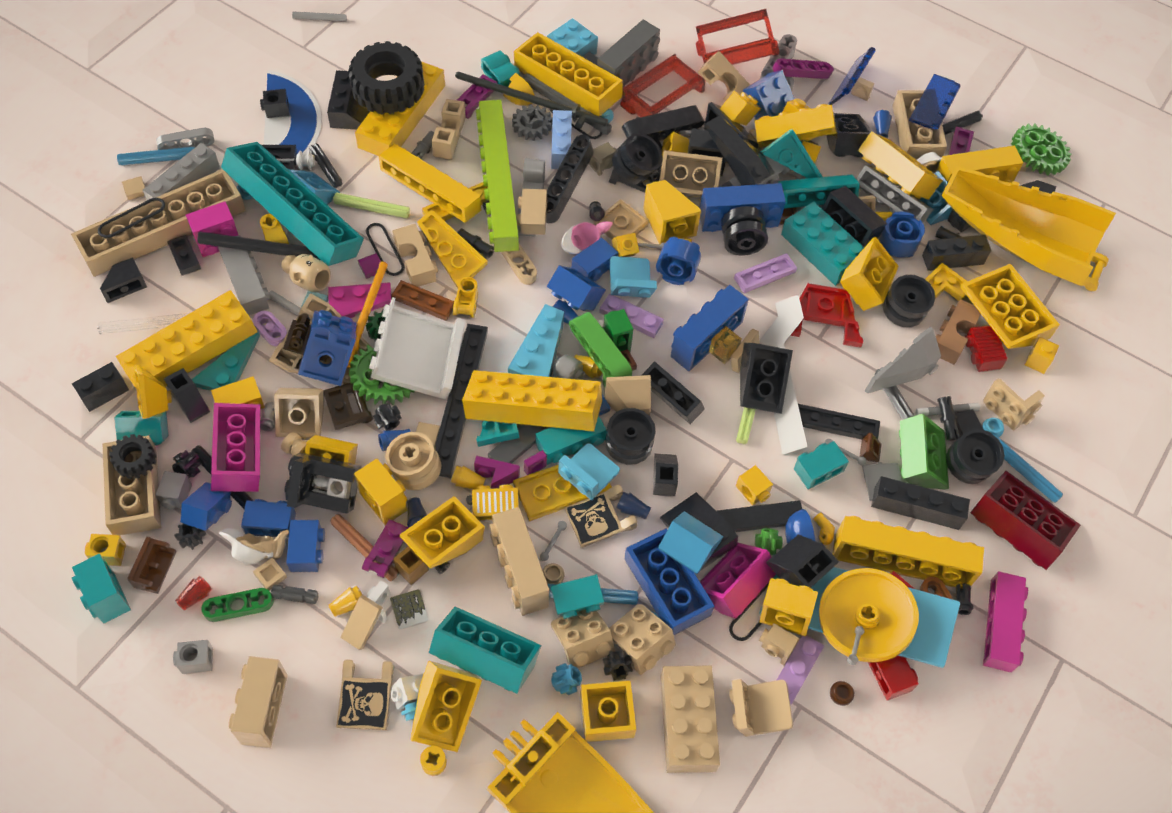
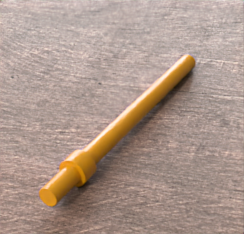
[347,262,388,368]

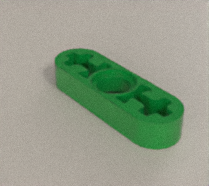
[201,588,274,622]

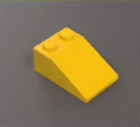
[840,237,899,311]
[400,496,485,569]
[410,661,482,752]

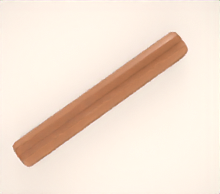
[330,514,399,581]

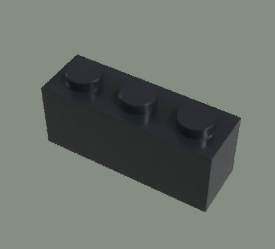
[922,235,992,271]
[641,361,705,425]

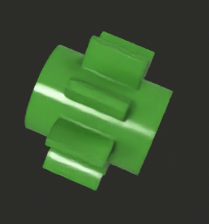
[754,528,783,555]

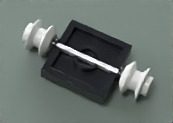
[262,145,315,171]

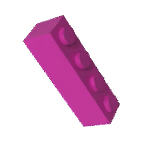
[983,571,1028,673]

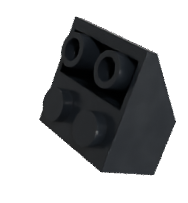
[766,534,839,588]

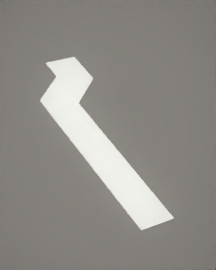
[759,295,807,454]

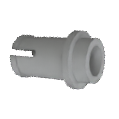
[260,402,275,431]

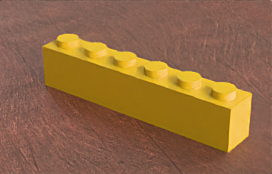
[378,144,482,223]

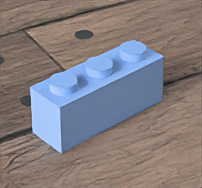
[551,110,572,169]

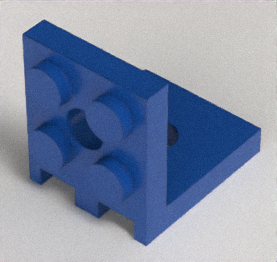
[298,310,356,386]

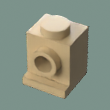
[759,624,799,665]

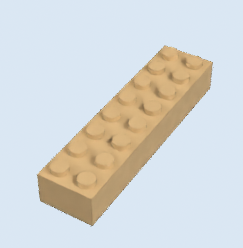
[71,169,246,277]

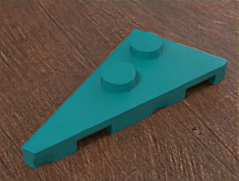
[761,129,823,178]
[192,331,260,391]

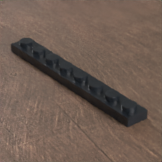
[435,323,488,478]

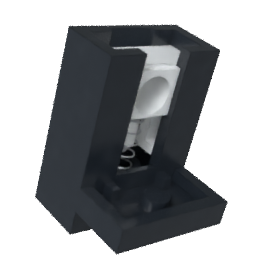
[284,453,362,514]

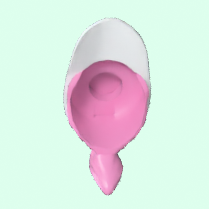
[561,221,613,254]

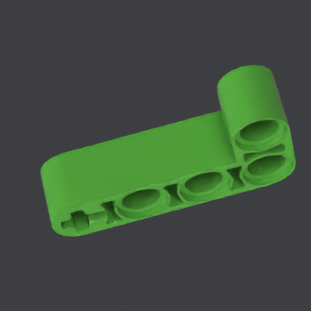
[569,312,632,388]

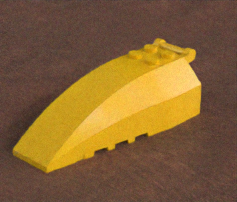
[942,166,1116,291]

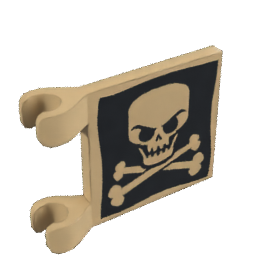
[564,485,637,548]
[336,659,394,730]

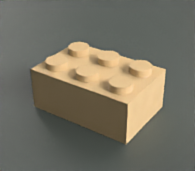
[660,150,722,198]
[229,656,288,748]

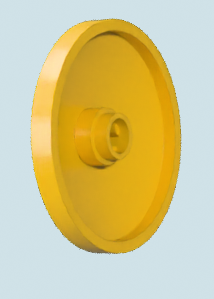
[819,568,919,662]

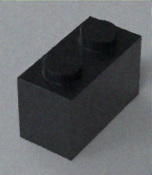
[71,362,129,412]

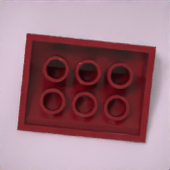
[970,470,1081,570]

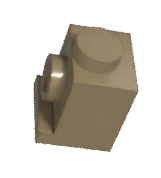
[589,142,617,176]

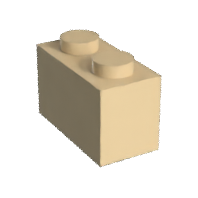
[517,189,547,235]

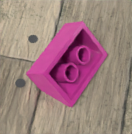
[700,543,776,619]

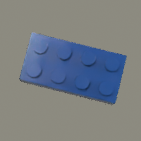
[700,183,786,232]
[670,285,749,371]
[624,528,715,635]

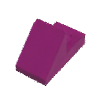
[474,455,520,489]

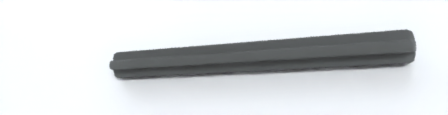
[523,73,612,135]

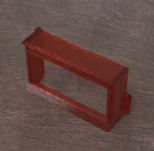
[695,8,780,65]
[620,54,706,117]

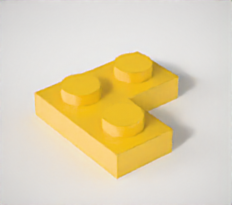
[925,263,967,301]

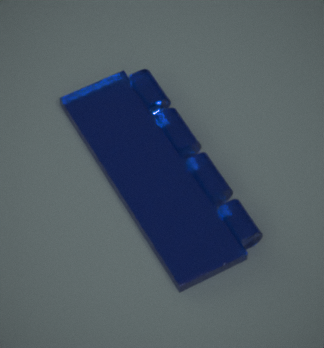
[828,47,876,105]
[909,73,961,130]

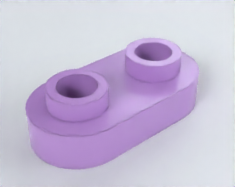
[253,311,287,346]

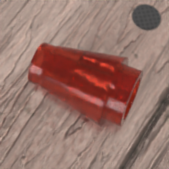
[175,576,212,611]

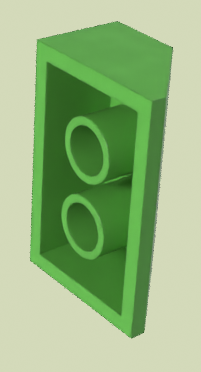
[899,414,949,490]

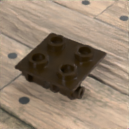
[283,313,328,362]

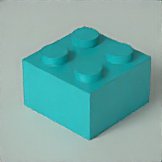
[71,553,131,624]

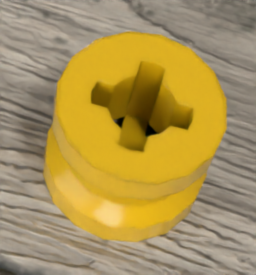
[420,746,447,776]

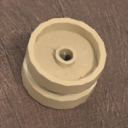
[385,432,442,490]

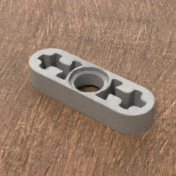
[156,127,215,150]

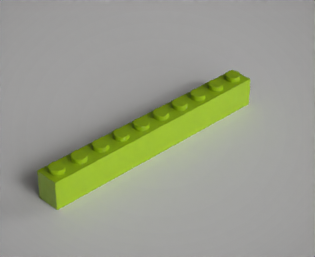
[476,100,519,252]

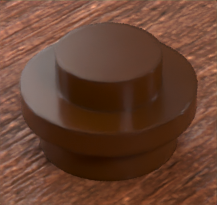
[830,681,855,706]

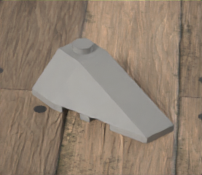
[865,327,941,393]

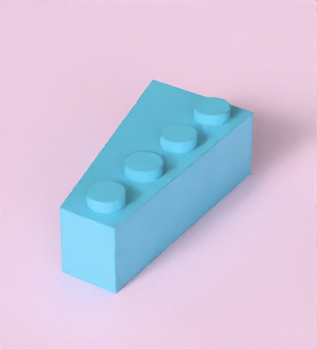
[508,304,564,377]

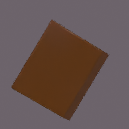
[859,433,882,463]

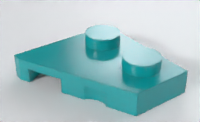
[476,421,520,447]

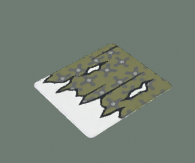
[390,589,428,629]

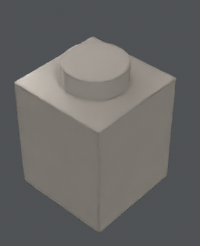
[156,471,192,509]

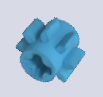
[551,663,582,695]

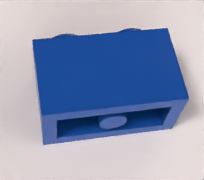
[571,238,618,281]
[180,482,232,531]
[241,499,296,538]
[286,520,325,572]

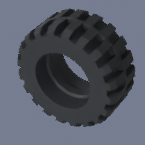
[349,41,424,115]

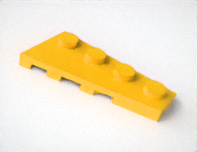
[417,209,488,288]

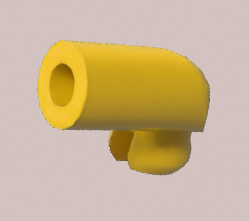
[813,512,835,545]

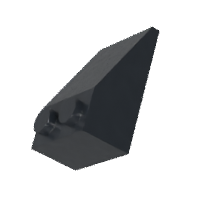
[827,113,873,157]
[740,343,793,414]
[660,492,738,571]

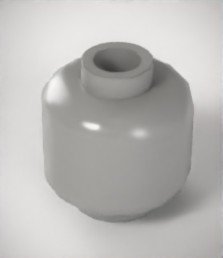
[552,355,585,380]

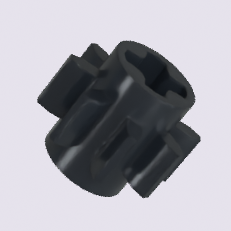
[373,403,402,431]
[172,450,201,478]
[174,523,206,550]
[603,649,633,681]

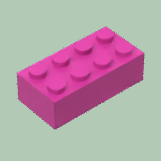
[211,403,260,492]

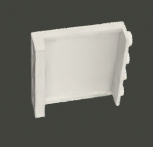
[369,297,466,400]

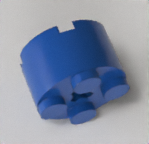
[879,212,925,258]
[656,237,701,285]

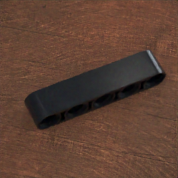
[622,105,705,140]
[546,134,594,223]

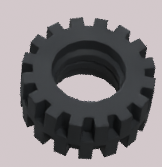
[109,434,157,479]

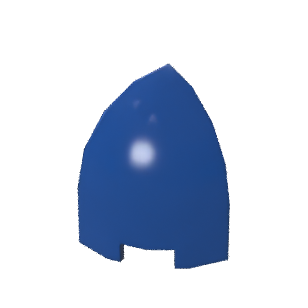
[785,509,816,544]

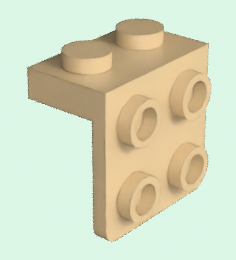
[983,379,1045,431]
[609,604,676,675]
[551,610,615,668]
[730,679,793,737]

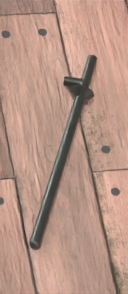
[455,72,608,129]

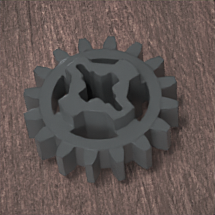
[512,104,553,141]

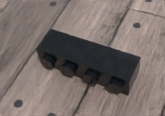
[871,476,970,530]

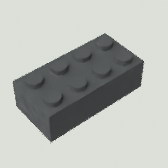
[597,19,660,90]

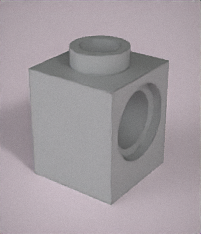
[173,640,213,674]

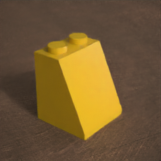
[643,180,701,244]

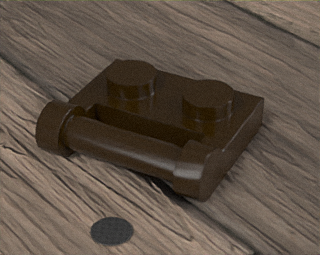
[324,383,373,430]

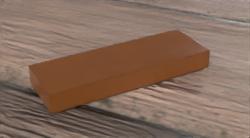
[391,280,454,321]

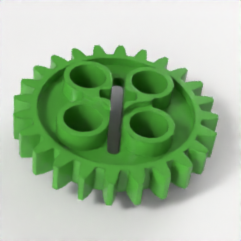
[1011,123,1072,175]
[349,345,415,405]

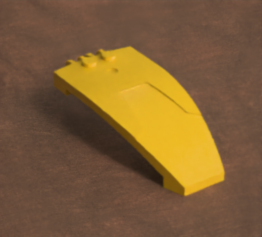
[487,712,654,813]

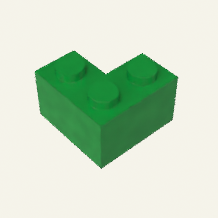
[587,309,634,357]

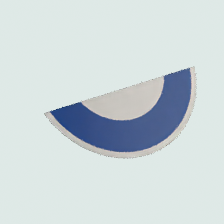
[263,70,322,157]

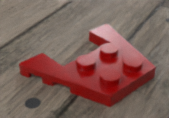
[790,283,863,348]

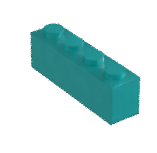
[778,174,860,208]

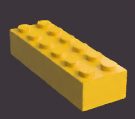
[513,32,623,117]
[355,61,445,156]
[116,290,258,388]
[462,370,602,431]
[832,516,984,589]

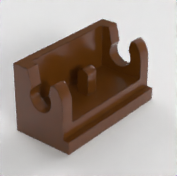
[127,536,177,594]

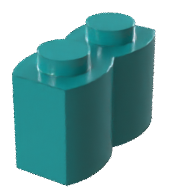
[481,50,520,87]

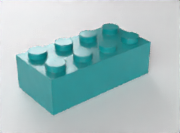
[781,201,864,286]
[428,606,542,694]

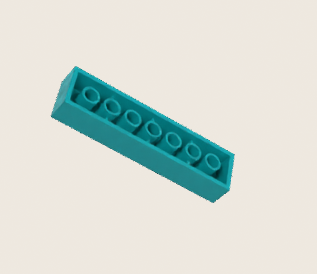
[221,142,364,266]

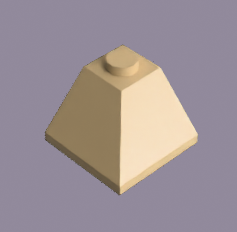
[605,375,651,416]

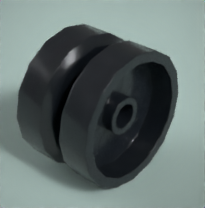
[612,133,663,185]
[721,206,768,256]
[883,275,936,327]
[605,408,656,465]
[946,429,1005,484]

